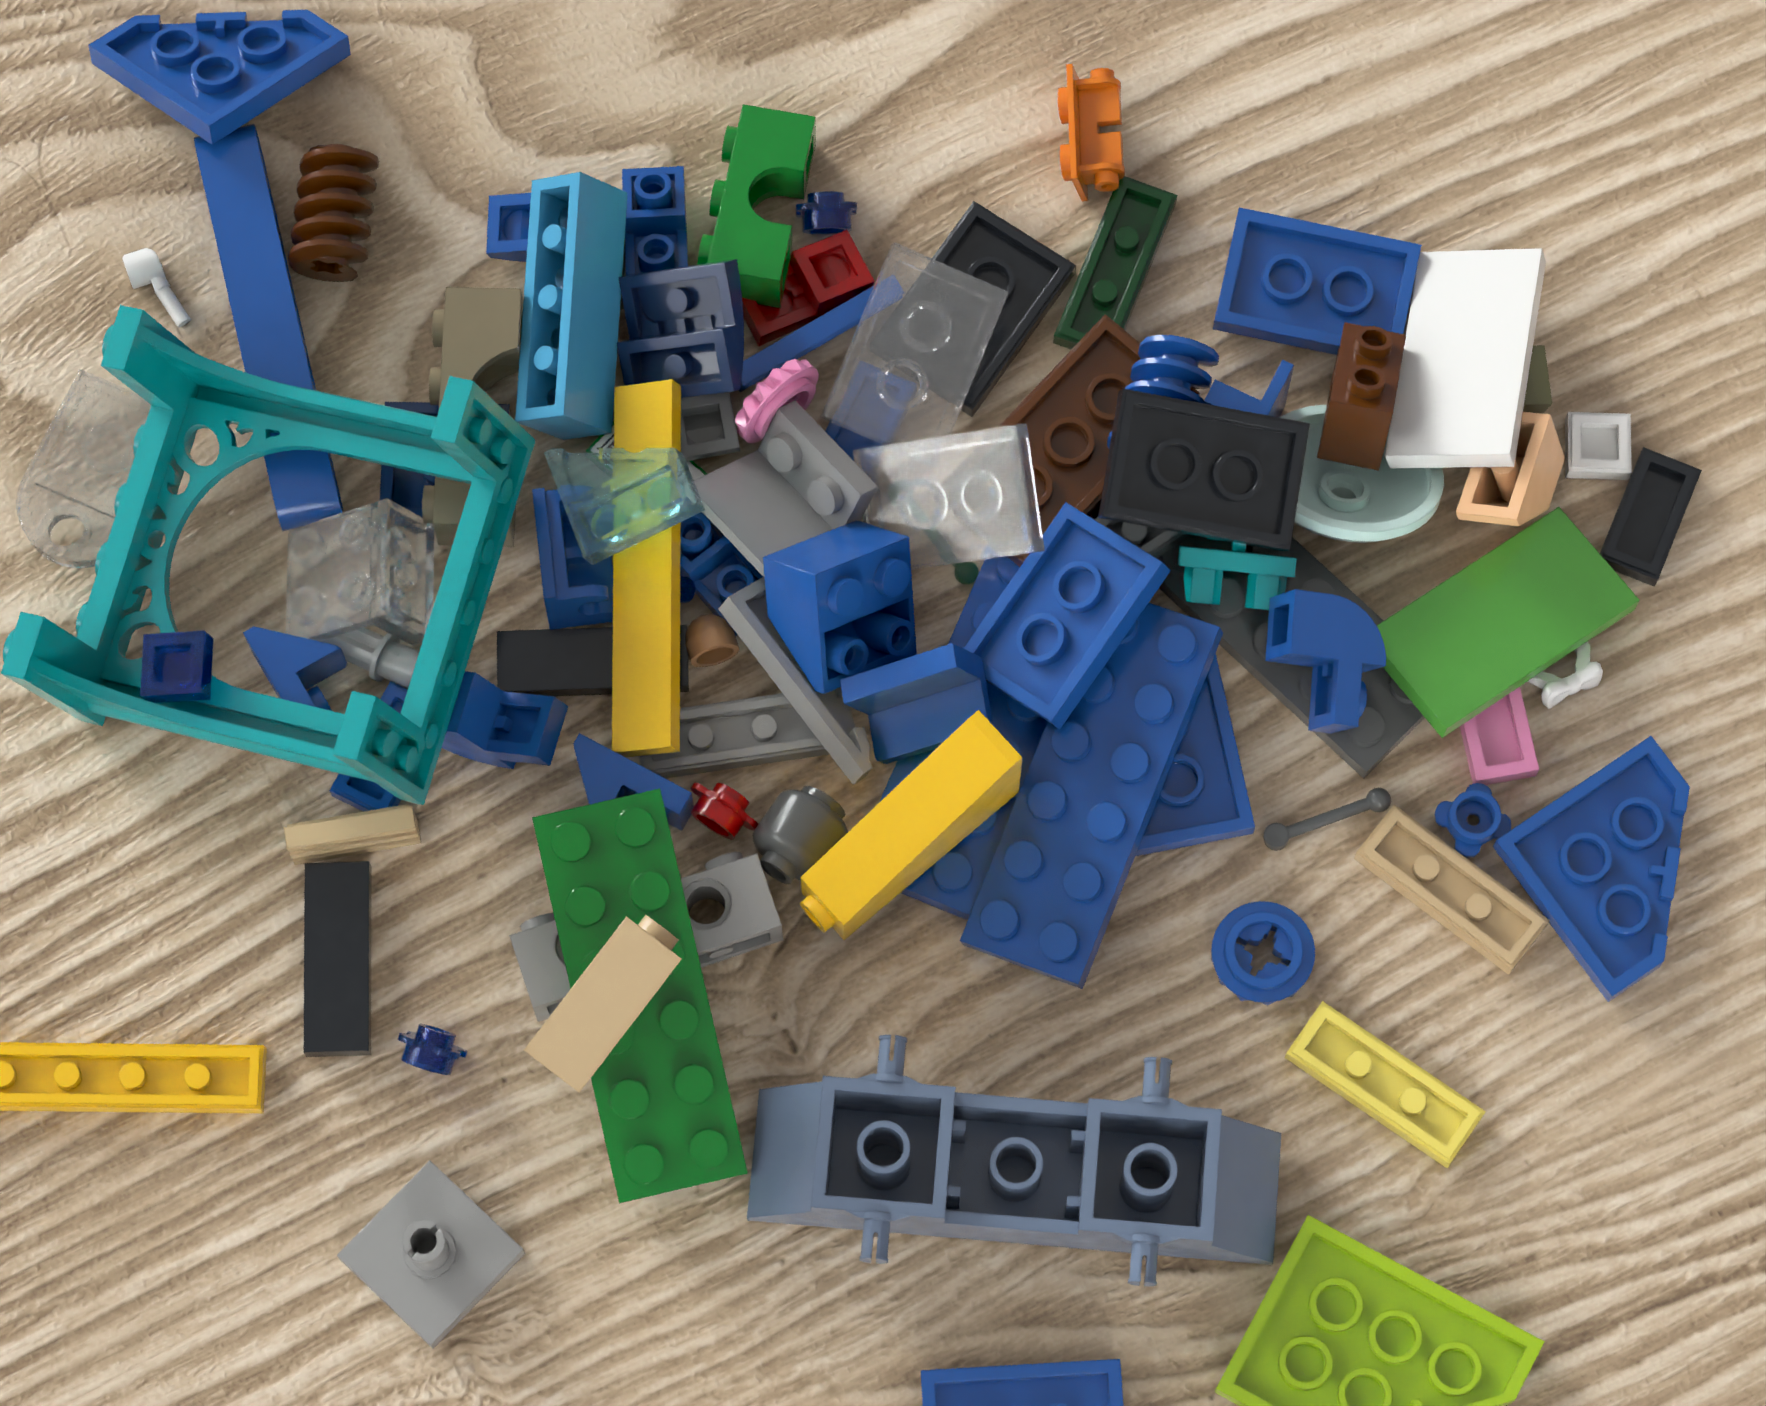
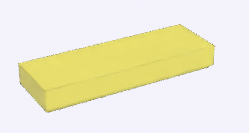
[1284,1001,1486,1168]

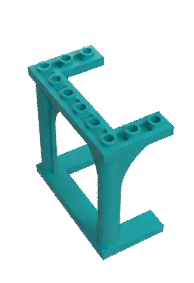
[1,305,536,805]

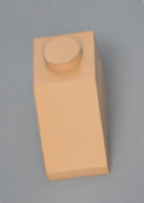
[1456,412,1565,526]

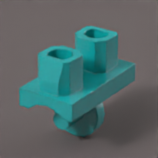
[1177,538,1297,610]

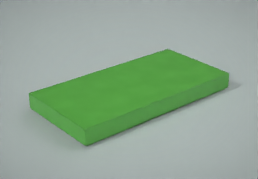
[1377,507,1640,738]

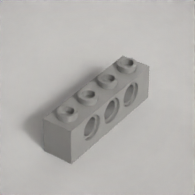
[509,852,783,1022]

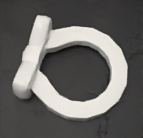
[1528,641,1603,709]

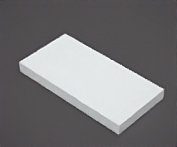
[1385,248,1546,468]

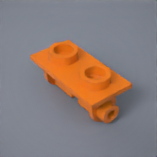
[1057,64,1125,202]

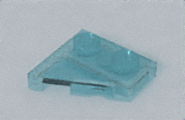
[544,448,705,565]

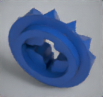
[1211,901,1315,1006]

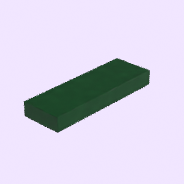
[1053,176,1178,349]

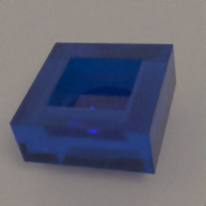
[140,630,214,703]

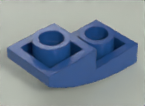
[622,166,688,275]
[680,499,763,636]

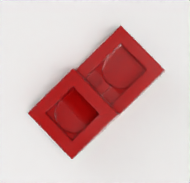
[742,230,875,347]

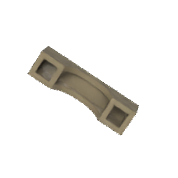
[422,287,523,547]

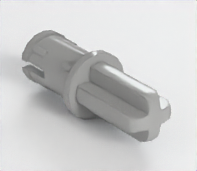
[322,618,419,688]

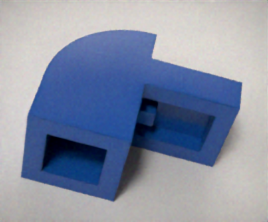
[1265,589,1386,734]
[442,671,569,769]

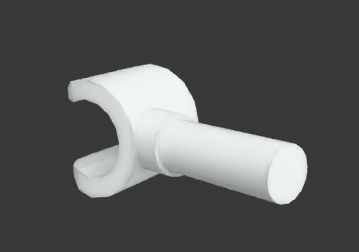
[123,248,191,328]

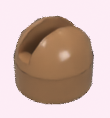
[685,614,739,667]

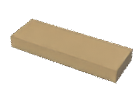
[1354,805,1550,975]

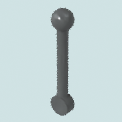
[1263,788,1391,851]

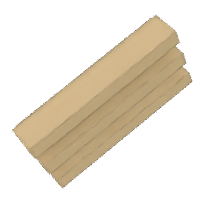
[284,804,422,865]

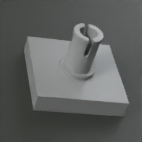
[337,1160,525,1349]

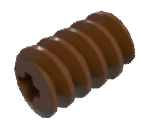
[288,144,380,282]

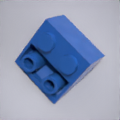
[763,520,917,694]

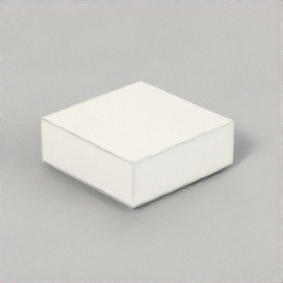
[1565,412,1631,480]

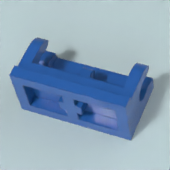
[532,487,613,630]

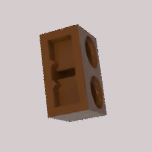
[1317,322,1406,471]

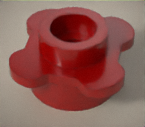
[690,782,758,840]

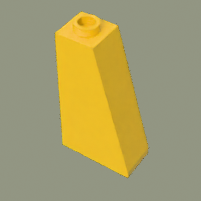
[800,710,1022,940]

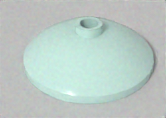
[1279,405,1444,543]

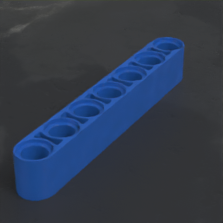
[194,123,345,531]

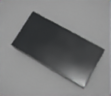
[1600,447,1702,587]

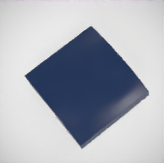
[617,259,744,398]

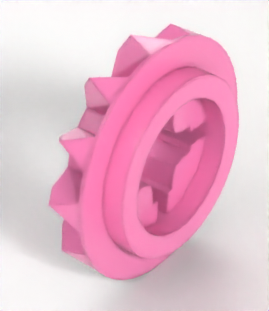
[735,359,819,443]

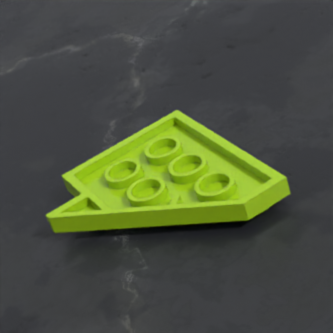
[1215,1215,1545,1406]

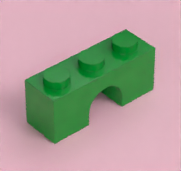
[697,104,816,308]

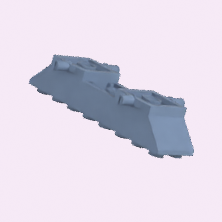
[747,1035,1281,1287]

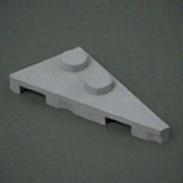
[718,577,873,785]

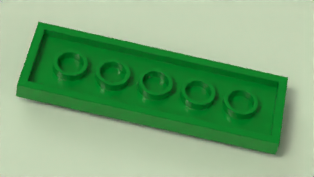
[532,788,748,1204]

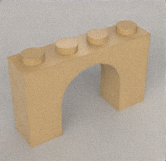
[524,915,682,1093]

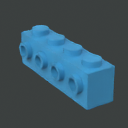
[515,172,628,440]

